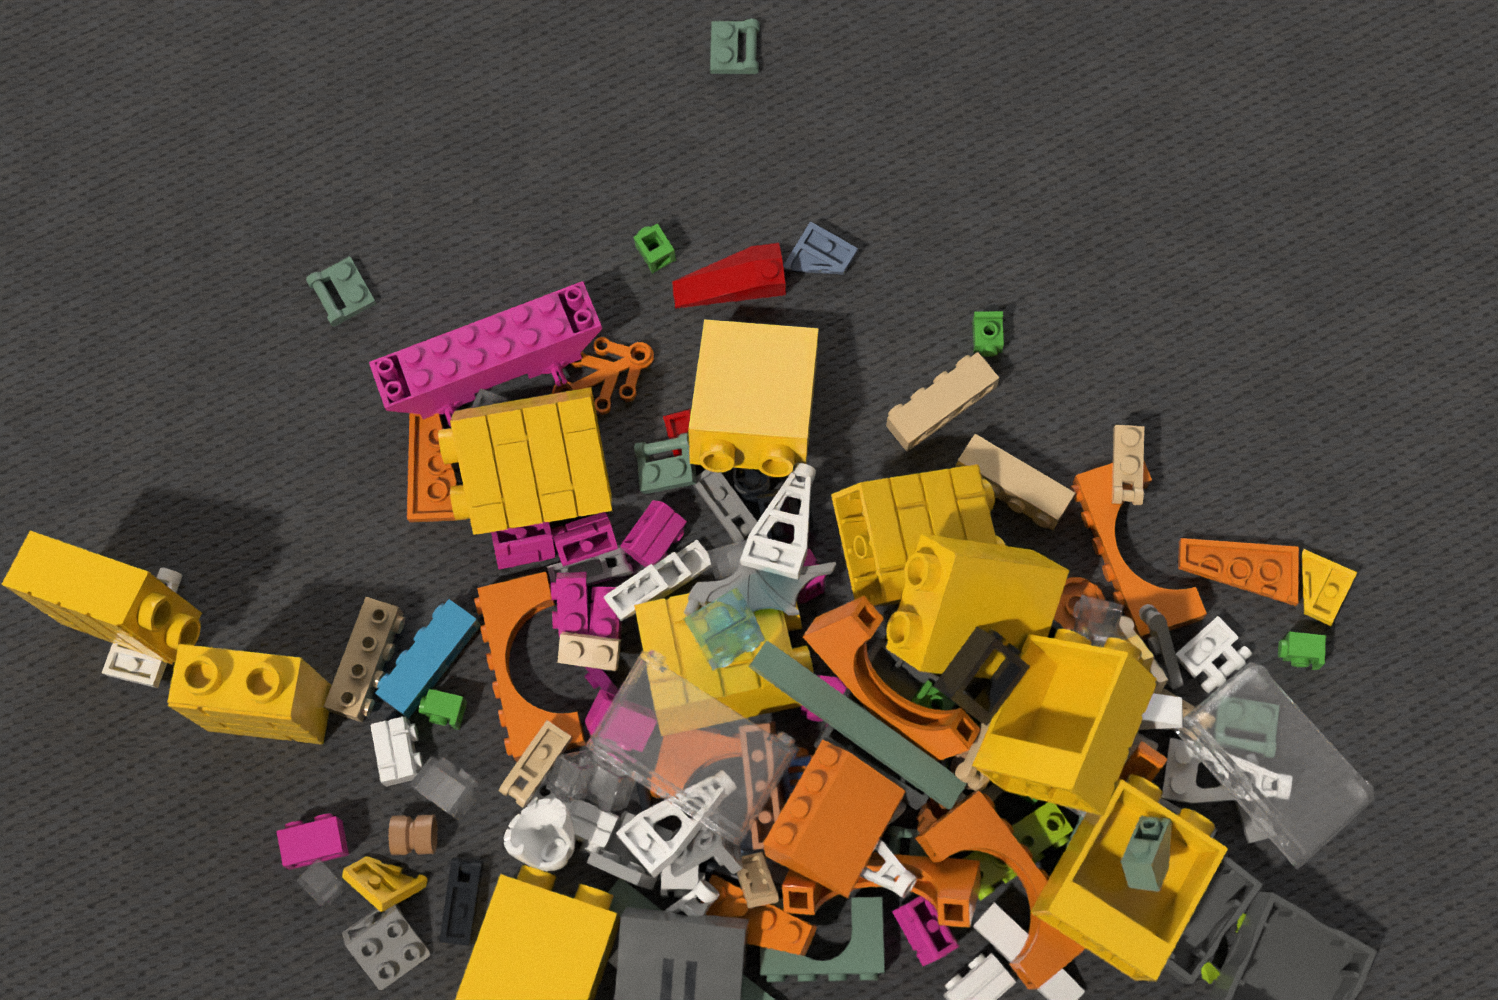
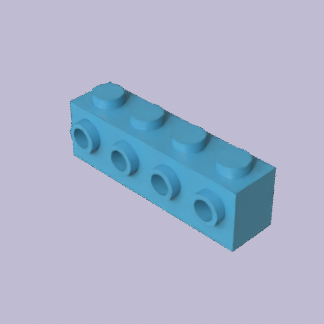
[375,599,481,719]

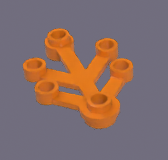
[552,337,654,415]

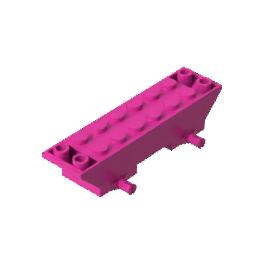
[369,281,602,427]

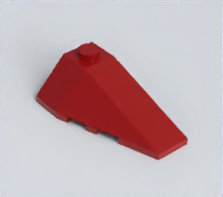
[672,243,786,309]

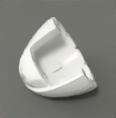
[504,798,575,871]

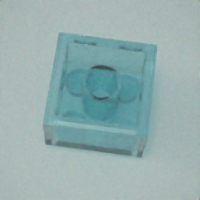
[684,587,765,671]

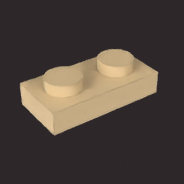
[558,632,621,671]

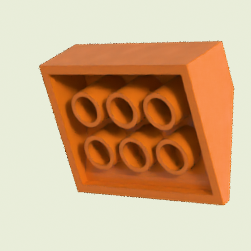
[763,739,906,898]

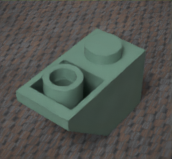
[1121,816,1172,892]

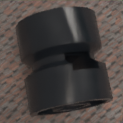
[733,468,771,503]

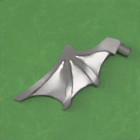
[684,558,836,620]

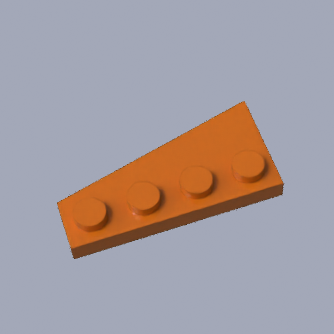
[1178,538,1299,606]
[700,874,817,956]

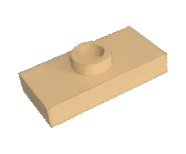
[736,852,778,908]

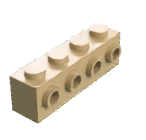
[886,352,999,452]
[955,434,1075,530]
[324,597,405,723]

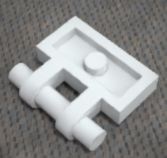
[1176,616,1252,693]

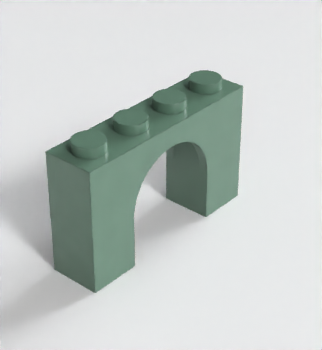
[760,897,885,982]

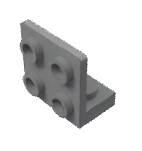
[670,807,743,877]
[587,811,675,890]
[342,903,430,990]

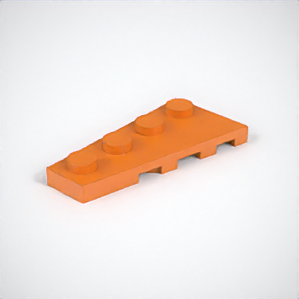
[407,413,466,522]

